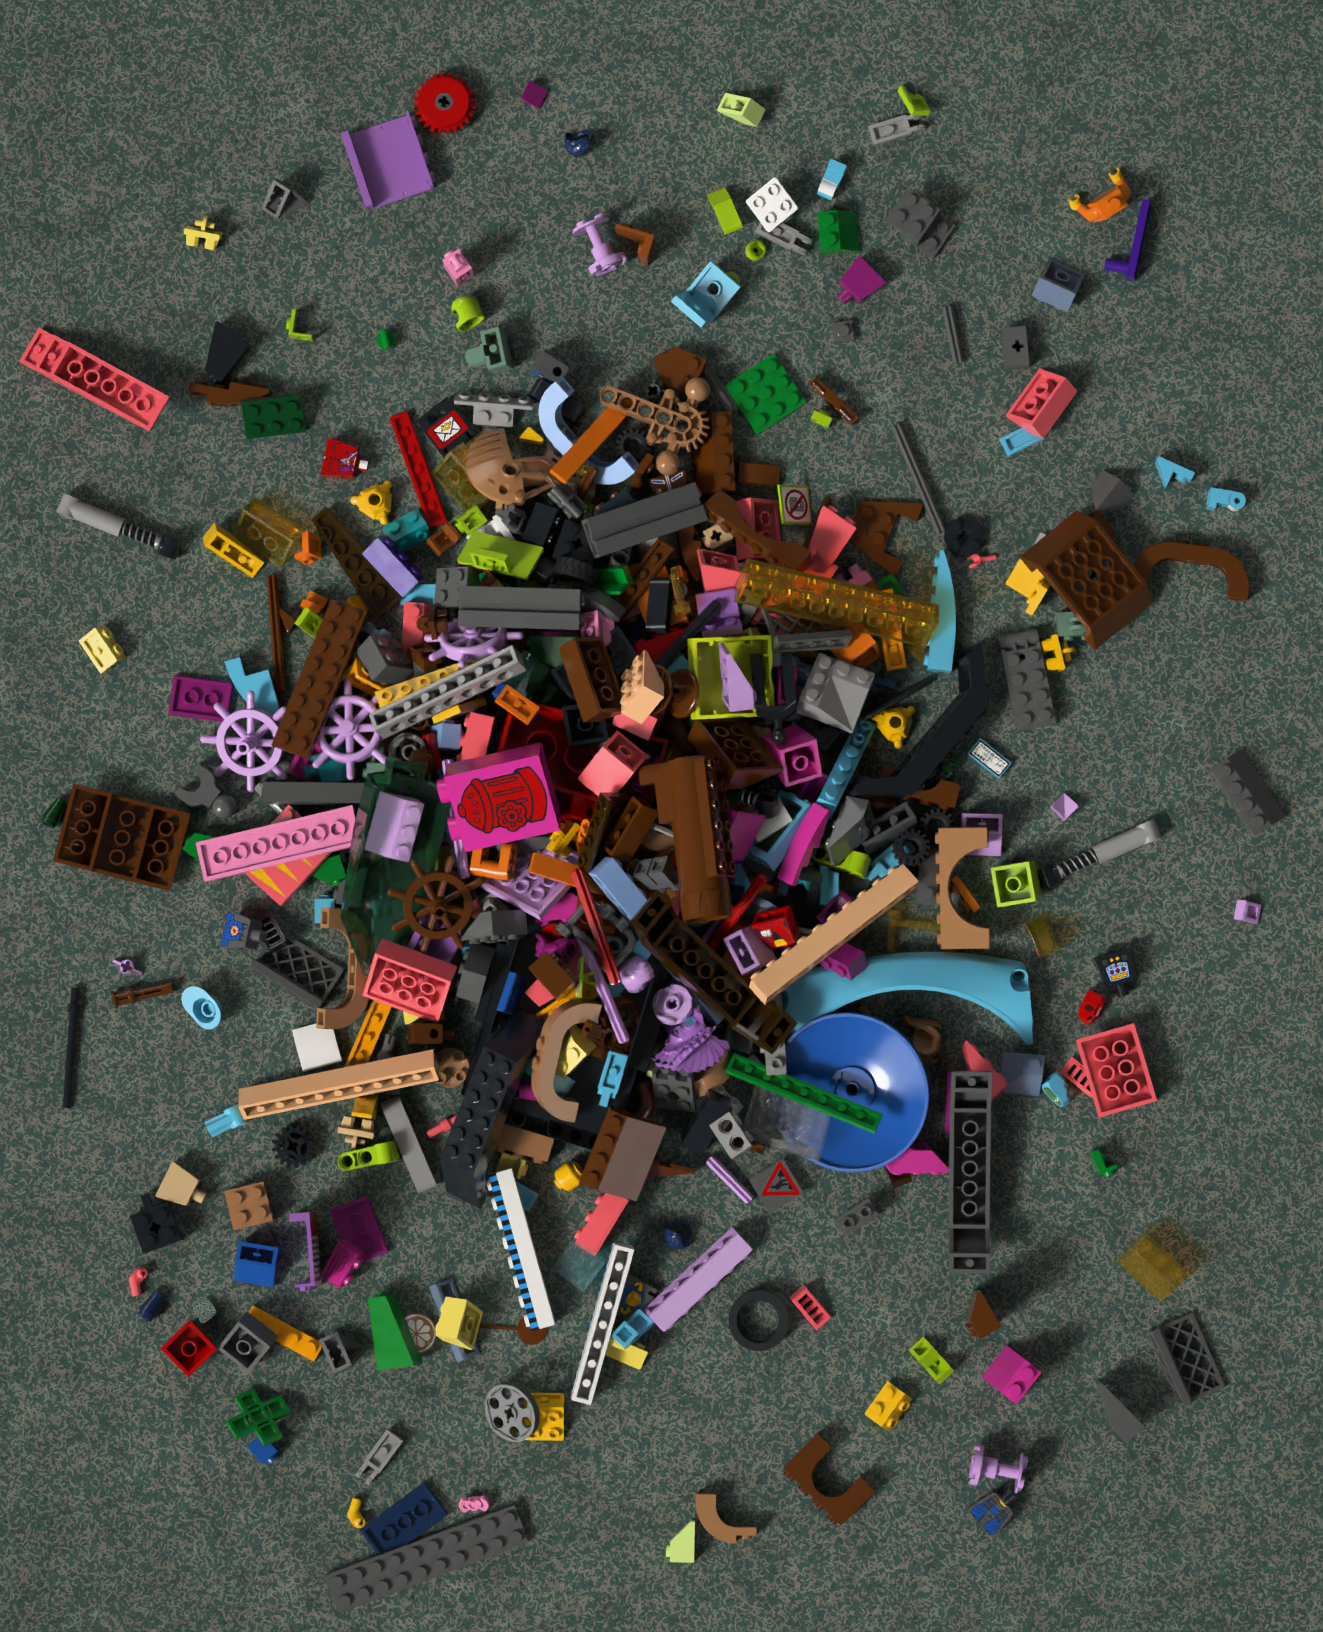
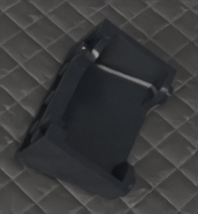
[551,626,637,701]

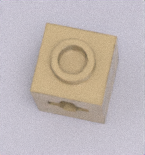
[701,524,733,551]

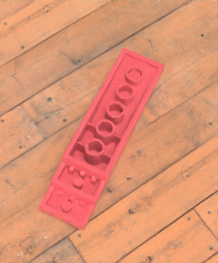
[19,328,170,432]

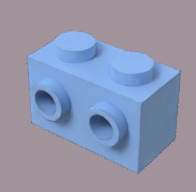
[430,720,464,752]

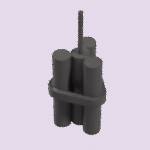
[539,471,588,522]
[495,504,530,537]

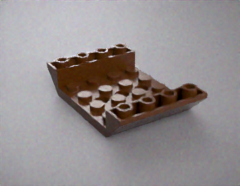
[1019,510,1151,651]

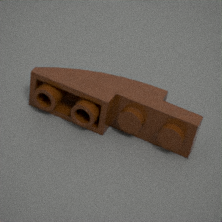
[188,380,271,407]
[678,525,705,583]

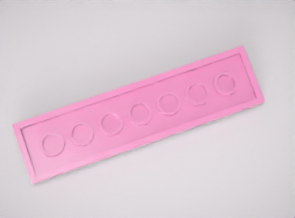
[196,805,362,882]

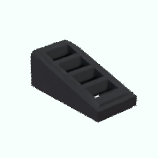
[255,911,289,954]

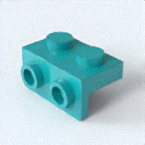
[383,508,432,552]

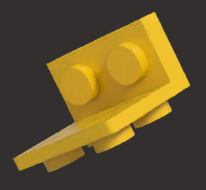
[1006,559,1051,615]
[523,1393,564,1441]

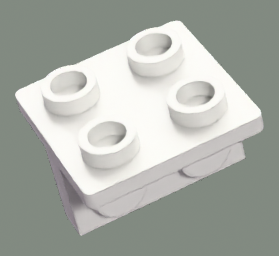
[746,177,799,232]

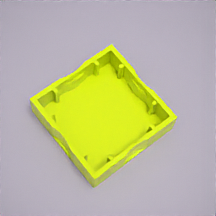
[687,635,774,720]

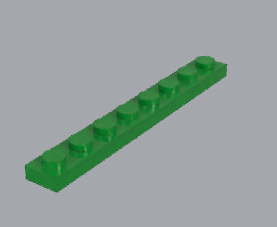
[726,1053,883,1134]

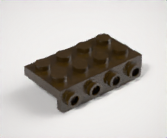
[577,792,641,872]

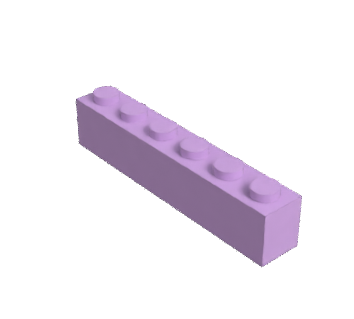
[643,1227,753,1332]

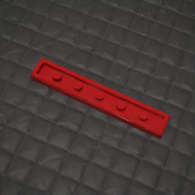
[389,411,448,529]

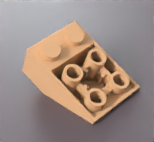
[620,650,664,724]

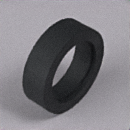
[728,1290,789,1351]

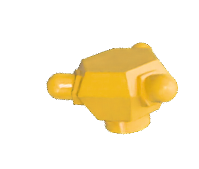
[350,480,392,525]
[871,706,915,749]

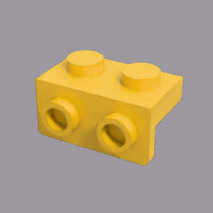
[864,1381,912,1432]

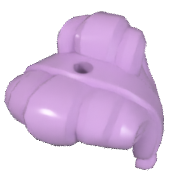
[618,955,654,994]

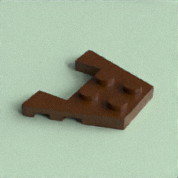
[849,501,923,577]

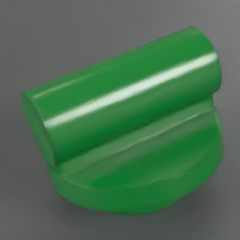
[376,328,396,350]

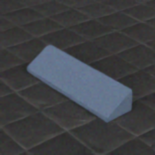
[429,1278,480,1362]

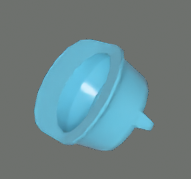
[181,986,222,1029]

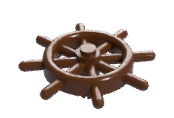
[387,855,484,954]

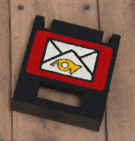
[416,397,476,459]

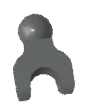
[175,763,237,819]

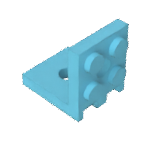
[671,261,742,327]

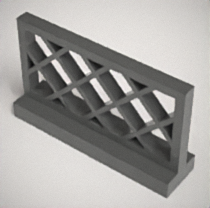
[761,602,853,654]
[250,930,344,1011]
[1147,1312,1225,1407]

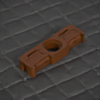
[808,375,859,427]
[580,1019,633,1054]

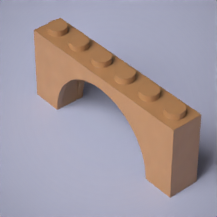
[935,827,991,949]

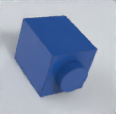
[246,1437,279,1465]

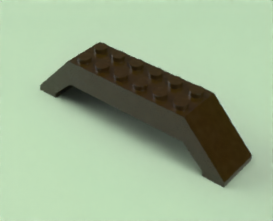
[631,890,798,1054]

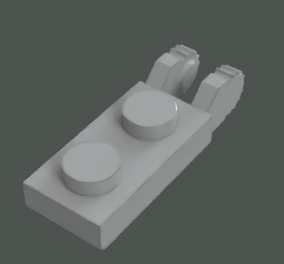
[868,115,926,146]
[755,222,813,256]
[355,1428,404,1485]

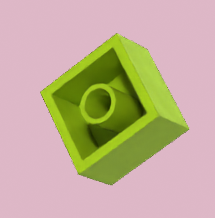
[991,860,1042,907]

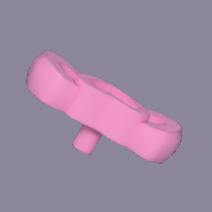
[459,1495,490,1513]

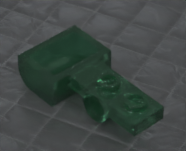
[501,650,574,710]

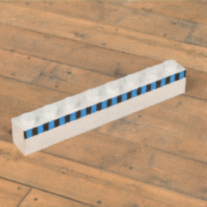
[486,1167,556,1331]
[570,1241,634,1405]

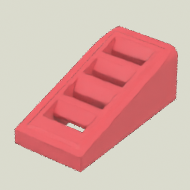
[1059,1057,1092,1098]
[789,1285,832,1330]

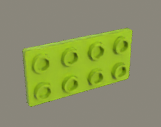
[457,531,544,580]

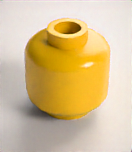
[554,1162,583,1191]

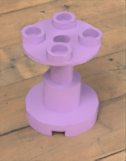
[572,213,628,277]
[652,984,703,1033]
[968,1444,1028,1494]

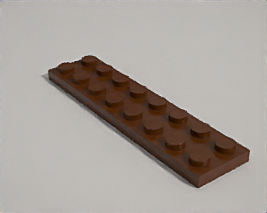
[271,599,369,759]

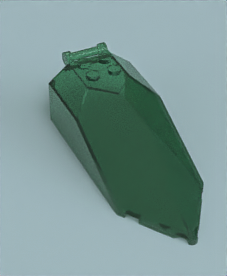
[340,756,452,976]

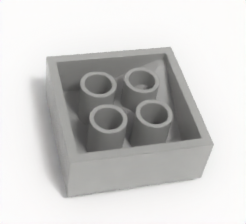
[796,653,875,733]

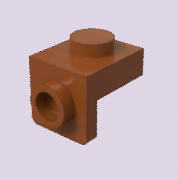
[426,522,461,557]

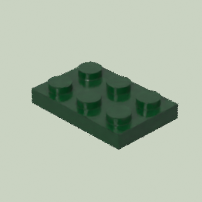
[241,392,306,439]

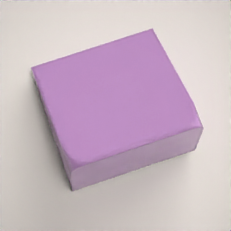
[1234,900,1262,924]

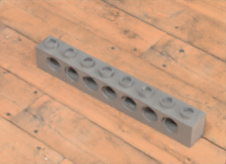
[369,645,527,739]

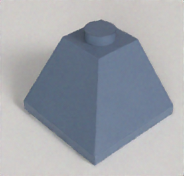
[1001,1052,1044,1096]

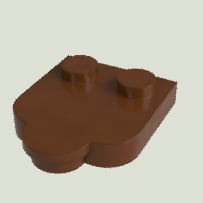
[654,347,708,394]

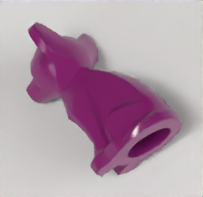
[535,933,578,963]

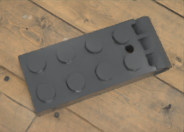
[997,629,1056,732]

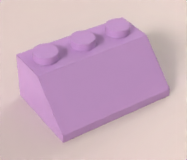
[364,791,424,862]

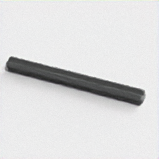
[892,423,946,535]

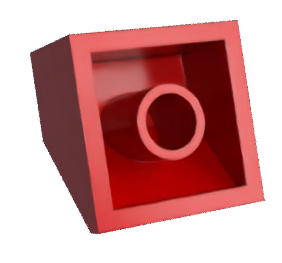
[160,1320,218,1378]

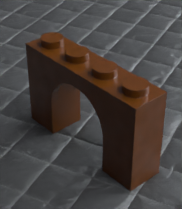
[783,1433,875,1526]

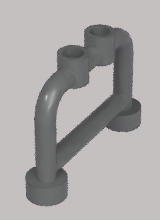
[555,900,636,974]

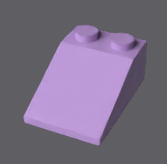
[718,641,757,712]

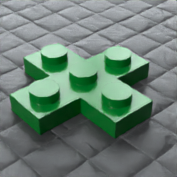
[227,1388,290,1447]

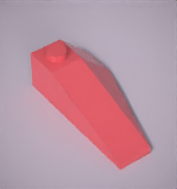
[402,602,440,681]

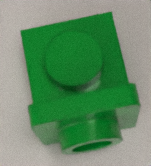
[1089,1149,1119,1177]

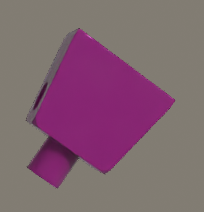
[837,255,886,305]

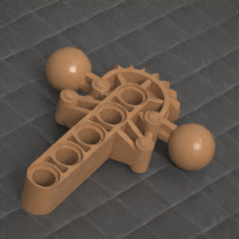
[600,377,710,475]

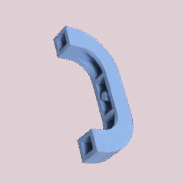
[539,376,639,485]

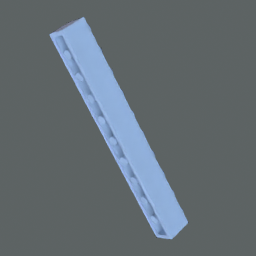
[589,857,722,1025]

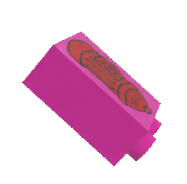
[437,742,562,852]

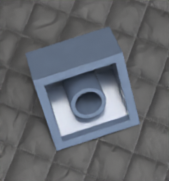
[1031,258,1085,312]

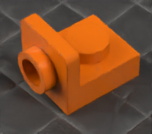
[294,531,322,565]
[300,591,328,617]

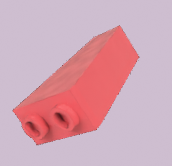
[808,505,858,573]
[525,944,603,1007]

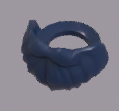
[564,131,593,158]
[662,1220,692,1250]

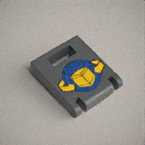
[617,1273,659,1320]

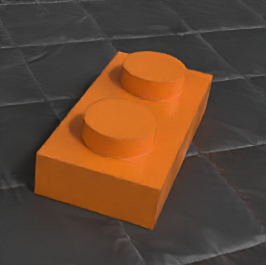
[495,685,540,725]
[950,875,980,913]

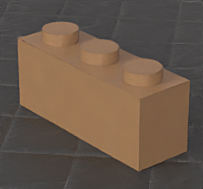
[494,1124,555,1165]

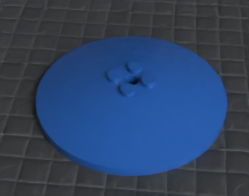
[770,1012,930,1172]

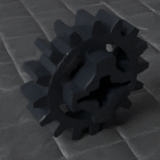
[272,1125,316,1168]

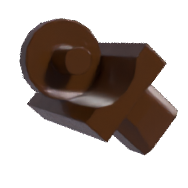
[416,604,450,640]

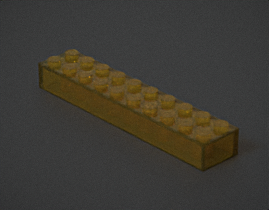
[734,558,939,648]

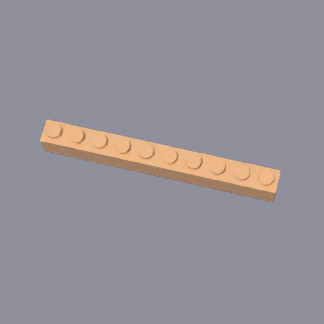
[749,864,919,1005]
[238,1049,439,1120]

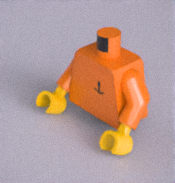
[1068,168,1132,222]

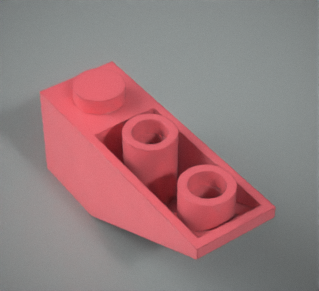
[961,1040,1008,1102]

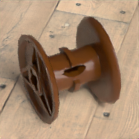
[650,665,699,718]

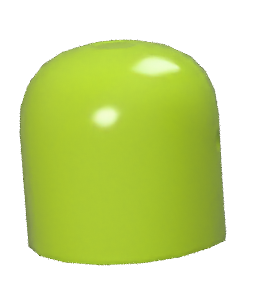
[451,295,485,332]

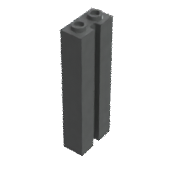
[581,482,708,559]
[458,586,585,630]
[261,782,388,806]

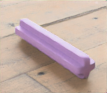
[706,1156,753,1204]

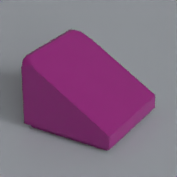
[521,80,547,109]

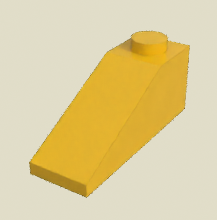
[203,522,264,578]
[351,1094,379,1119]

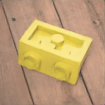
[79,625,126,674]

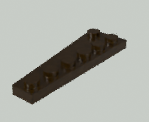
[312,507,404,621]

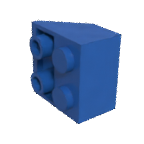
[234,1241,281,1287]

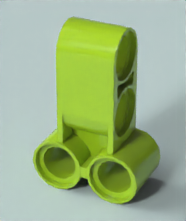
[813,844,871,879]
[338,1141,400,1171]

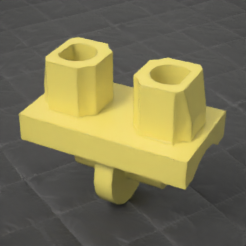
[184,216,223,250]

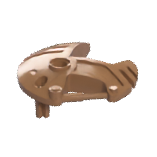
[465,427,563,510]

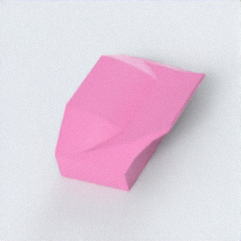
[580,610,615,646]

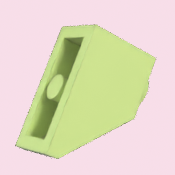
[717,93,766,127]
[666,1520,695,1563]

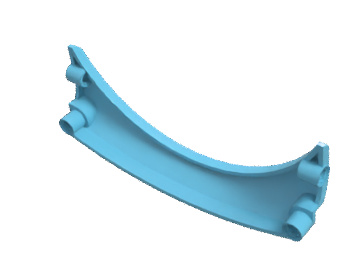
[781,952,1033,1045]

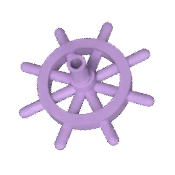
[424,615,524,668]
[312,678,388,780]
[200,691,288,793]

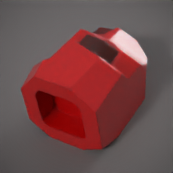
[1078,990,1106,1025]

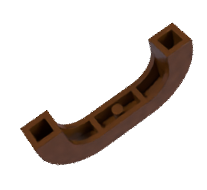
[1132,540,1249,602]

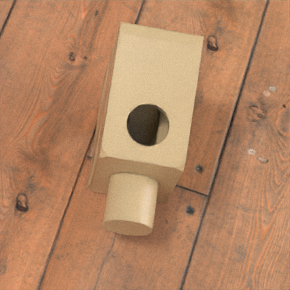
[155,1162,207,1206]

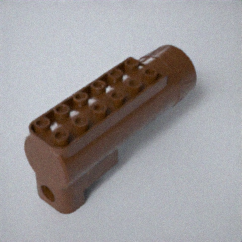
[639,754,736,922]

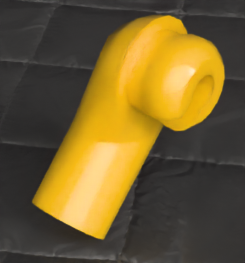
[347,1498,366,1528]

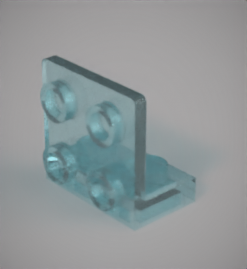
[553,1238,608,1293]

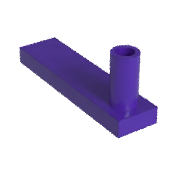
[1104,199,1151,281]

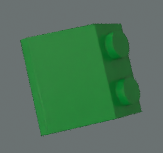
[817,210,860,255]

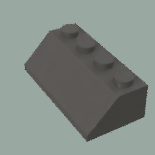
[1208,749,1285,838]

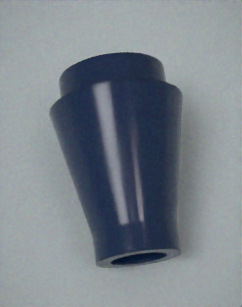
[137,1291,164,1322]

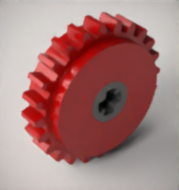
[413,72,476,136]

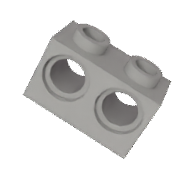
[709,1112,754,1160]

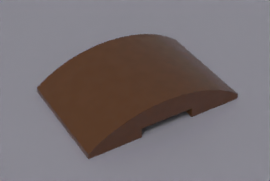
[53,783,191,891]

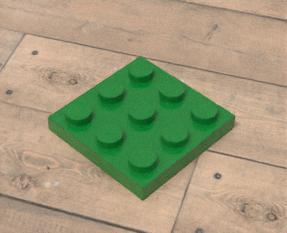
[724,353,807,435]

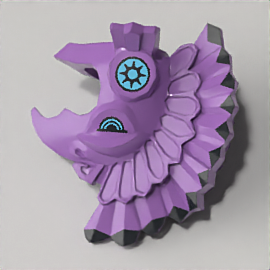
[651,1006,730,1074]

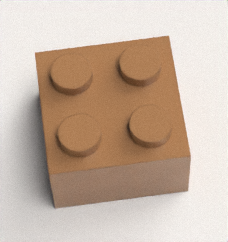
[224,1181,275,1230]

